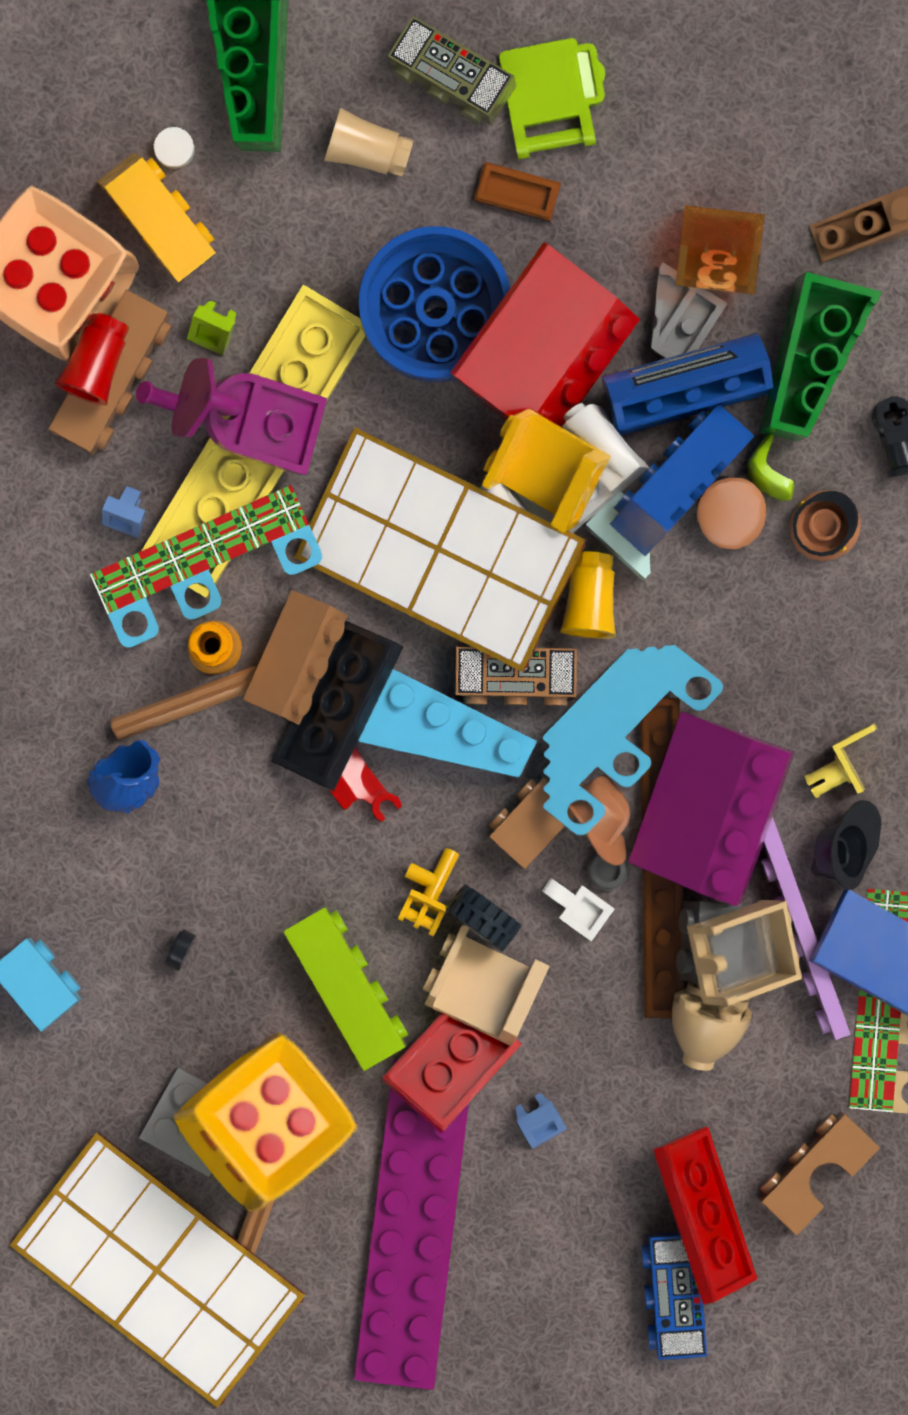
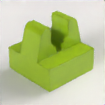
[187,301,236,356]

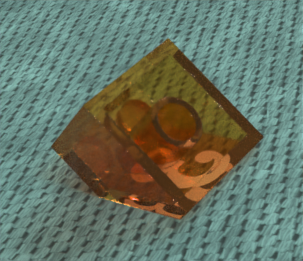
[675,205,765,295]

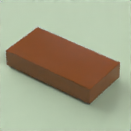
[474,162,561,222]

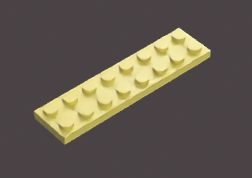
[141,285,366,599]

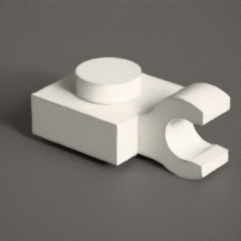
[542,878,614,941]

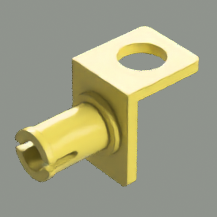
[804,723,877,798]

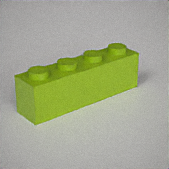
[283,907,409,1071]

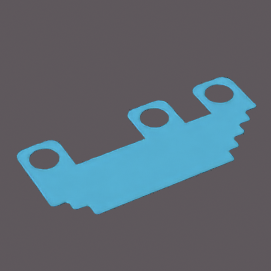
[543,645,723,835]

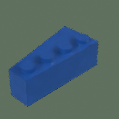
[610,404,754,556]

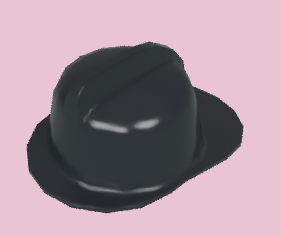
[811,800,882,890]

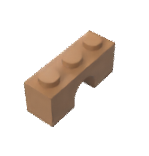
[759,1112,880,1236]

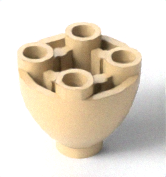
[672,982,752,1071]

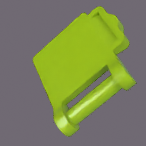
[499,38,605,160]

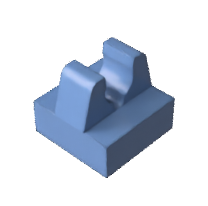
[101,486,145,538]
[515,1094,567,1149]

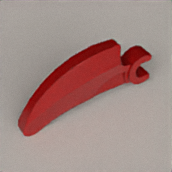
[329,747,402,823]

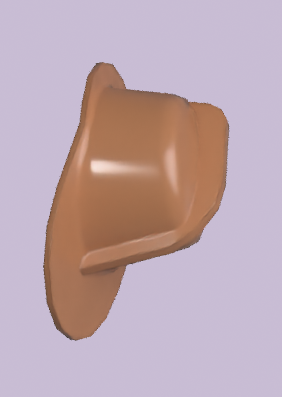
[568,775,630,866]

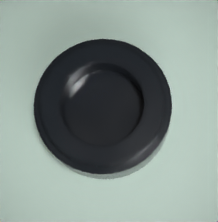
[165,929,196,971]

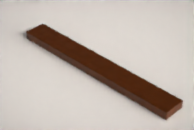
[640,698,684,1018]

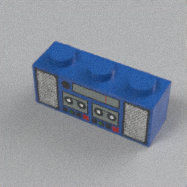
[641,1232,707,1360]

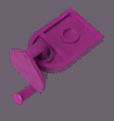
[136,358,327,475]

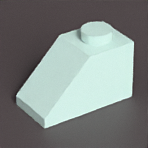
[585,492,650,581]

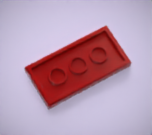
[653,1126,757,1305]

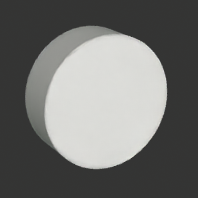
[154,127,194,169]

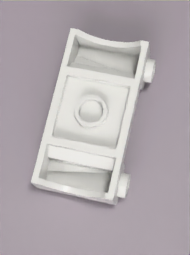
[480,403,649,533]

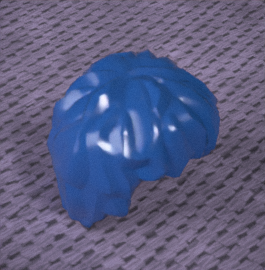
[87,740,160,814]

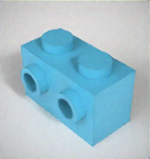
[0,938,82,1031]

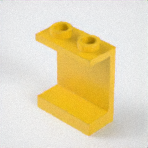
[482,409,611,533]

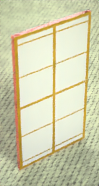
[294,427,587,672]
[9,1131,306,1408]

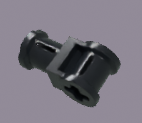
[872,396,908,478]

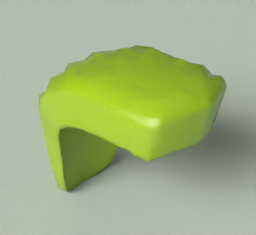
[746,434,795,501]

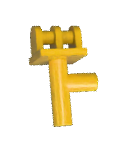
[398,848,459,937]

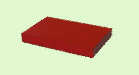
[382,1013,522,1134]

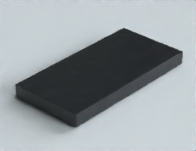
[271,620,404,792]

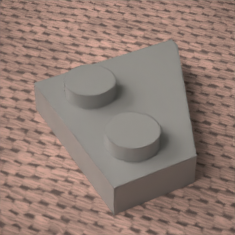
[650,262,728,359]

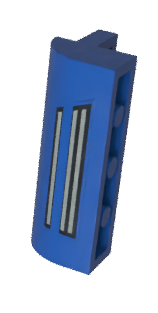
[602,333,774,435]

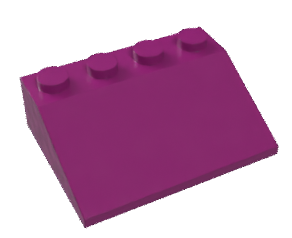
[629,711,795,906]

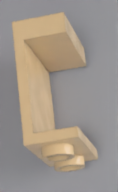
[423,924,550,1046]

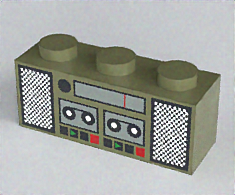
[388,16,517,126]

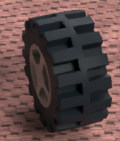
[446,884,522,952]

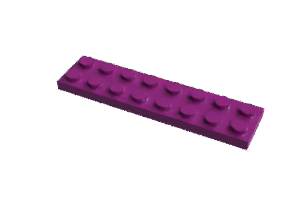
[354,1059,469,1390]

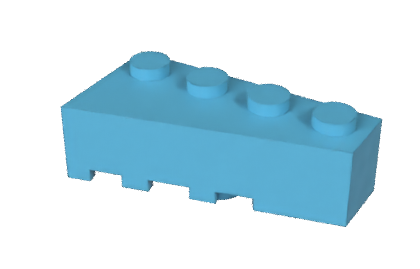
[358,669,537,778]

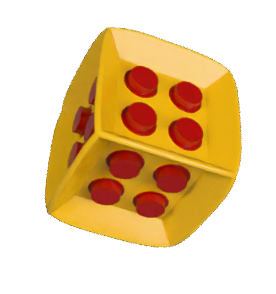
[173,1033,357,1211]

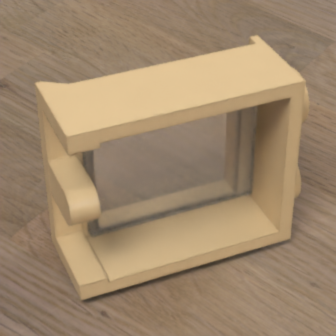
[687,900,802,1006]

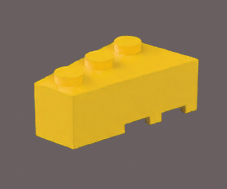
[96,152,216,282]

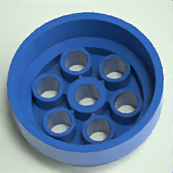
[359,226,511,383]

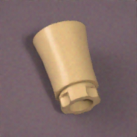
[324,108,414,177]

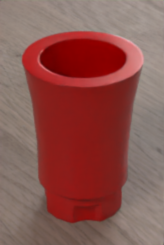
[55,313,129,406]

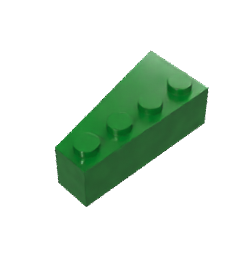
[759,272,882,442]

